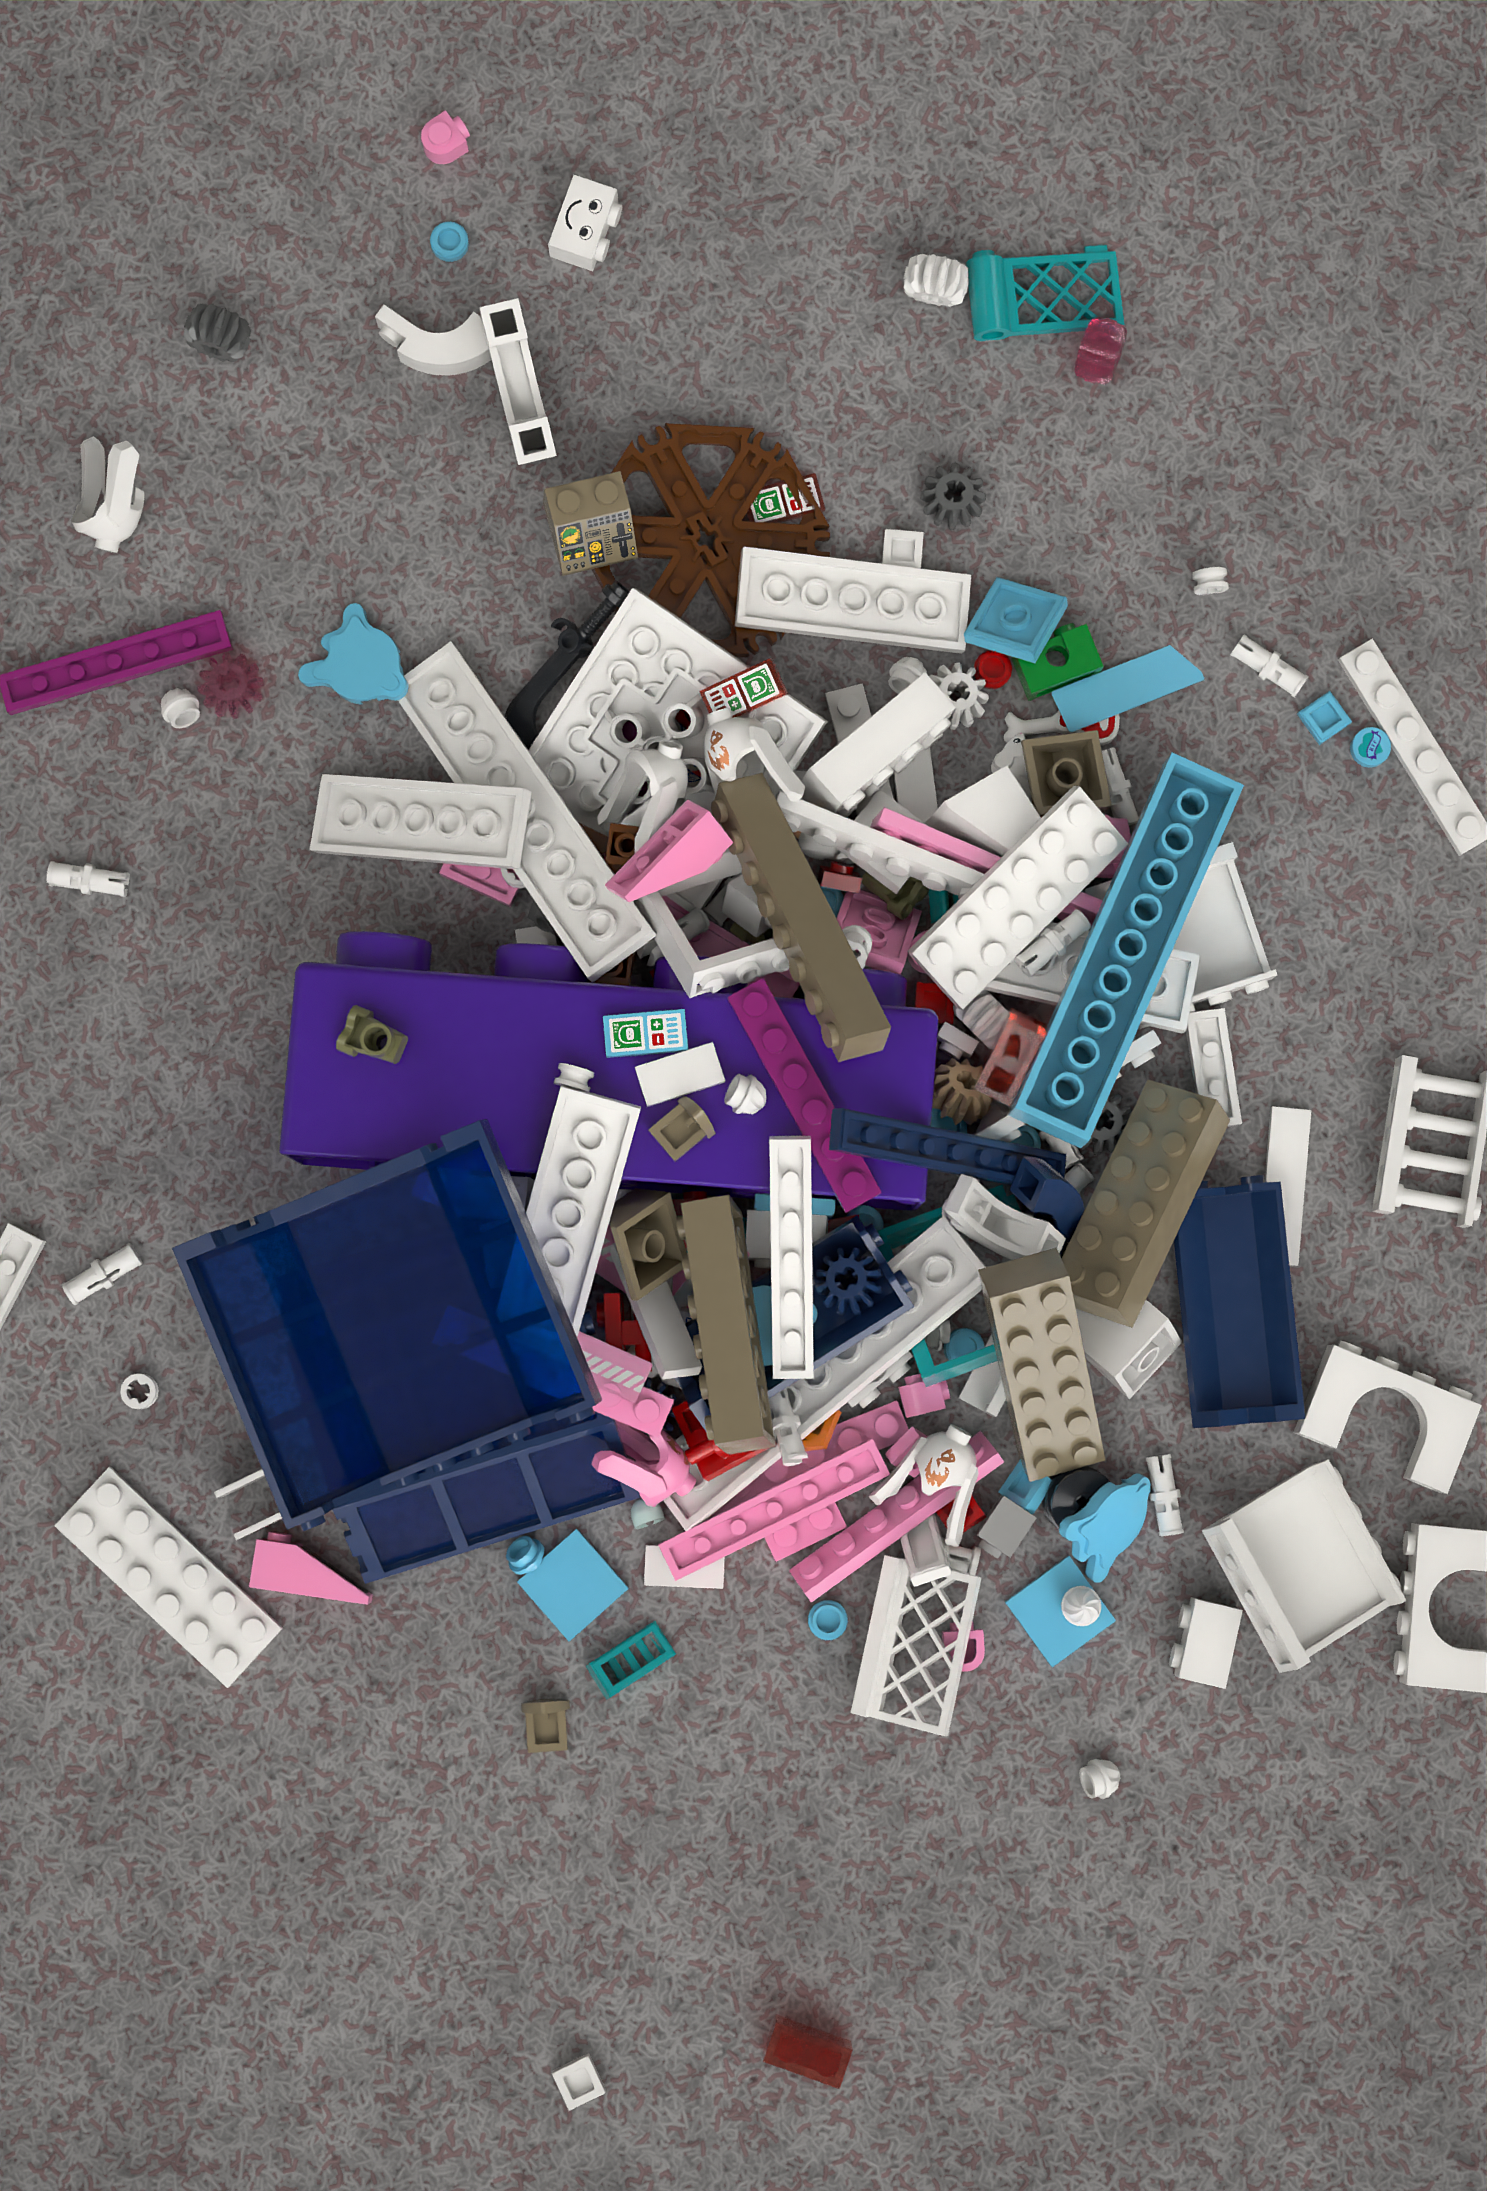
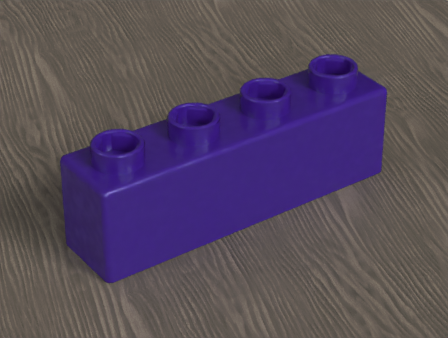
[279,931,938,1211]

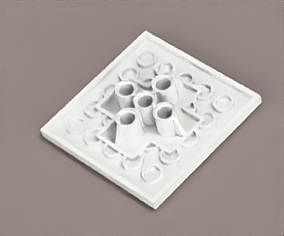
[528,588,828,912]

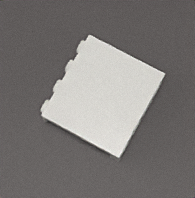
[1083,842,1277,1030]
[1202,1459,1407,1673]

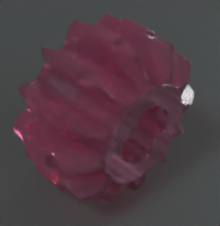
[1074,317,1127,385]
[197,652,265,719]

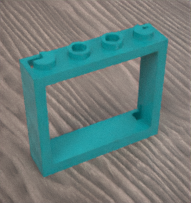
[877,1185,1021,1387]

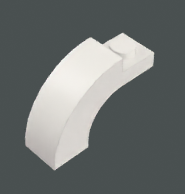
[375,305,492,375]
[945,1174,1066,1260]

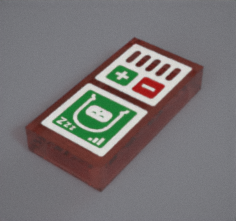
[747,473,825,523]
[699,658,789,718]

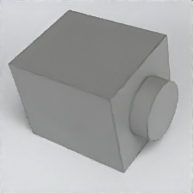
[975,1495,1037,1559]

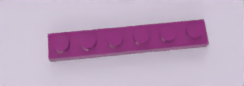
[0,610,233,715]
[727,978,882,1213]

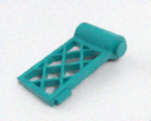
[966,245,1124,341]

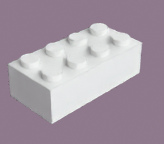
[801,672,956,817]

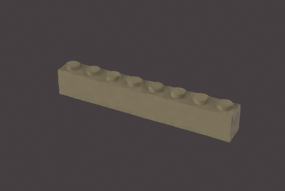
[711,773,891,1062]

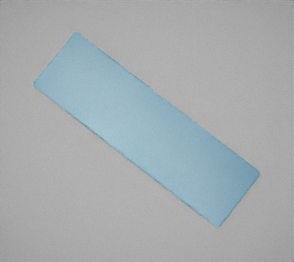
[1051,645,1204,732]

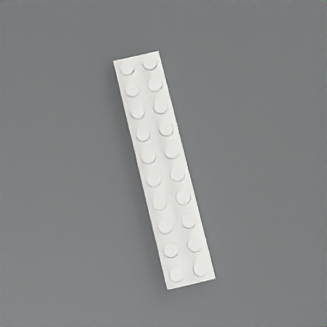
[398,641,657,983]
[663,1216,986,1531]

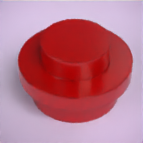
[973,650,1012,689]

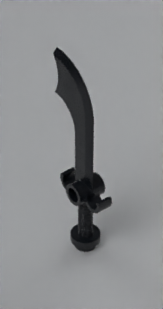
[505,580,630,750]

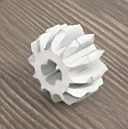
[903,254,969,307]
[929,662,989,730]
[953,990,1019,1051]

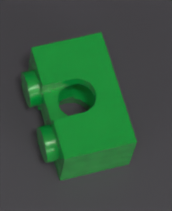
[1011,623,1104,701]

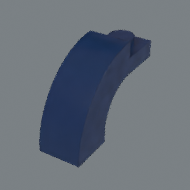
[1010,1157,1084,1256]

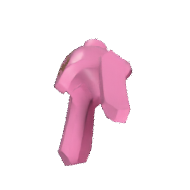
[591,1411,696,1507]

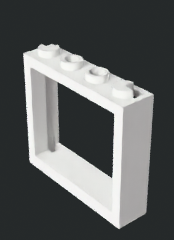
[634,848,789,998]

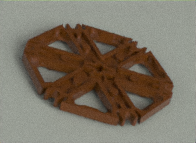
[591,423,830,658]

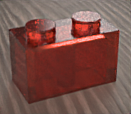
[974,1008,1047,1106]
[762,2014,853,2089]

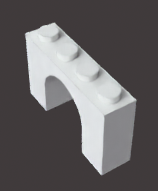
[479,298,557,465]
[1293,1341,1482,1494]
[1393,1523,1487,1693]

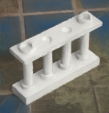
[1372,1055,1487,1228]

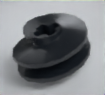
[1042,1466,1110,1530]

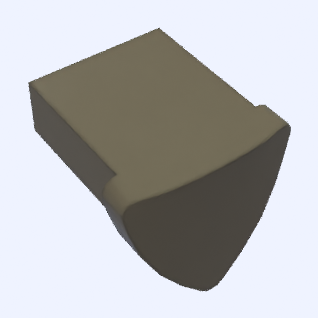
[648,1096,716,1162]
[521,1699,570,1753]

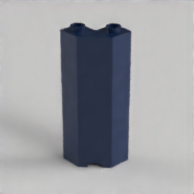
[1174,1175,1305,1428]
[674,1215,914,1431]

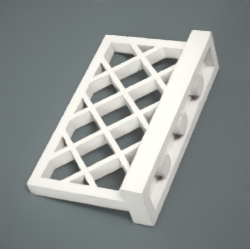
[851,1555,982,1736]

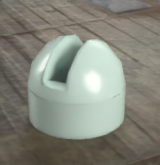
[630,1499,665,1529]

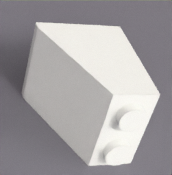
[925,765,1041,857]
[1076,1300,1182,1400]

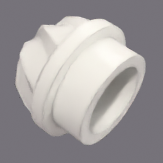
[888,657,927,694]
[161,688,200,728]
[724,1074,766,1115]
[1061,1586,1101,1626]
[1079,1759,1121,1799]

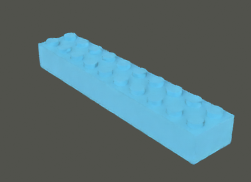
[1008,752,1244,1148]

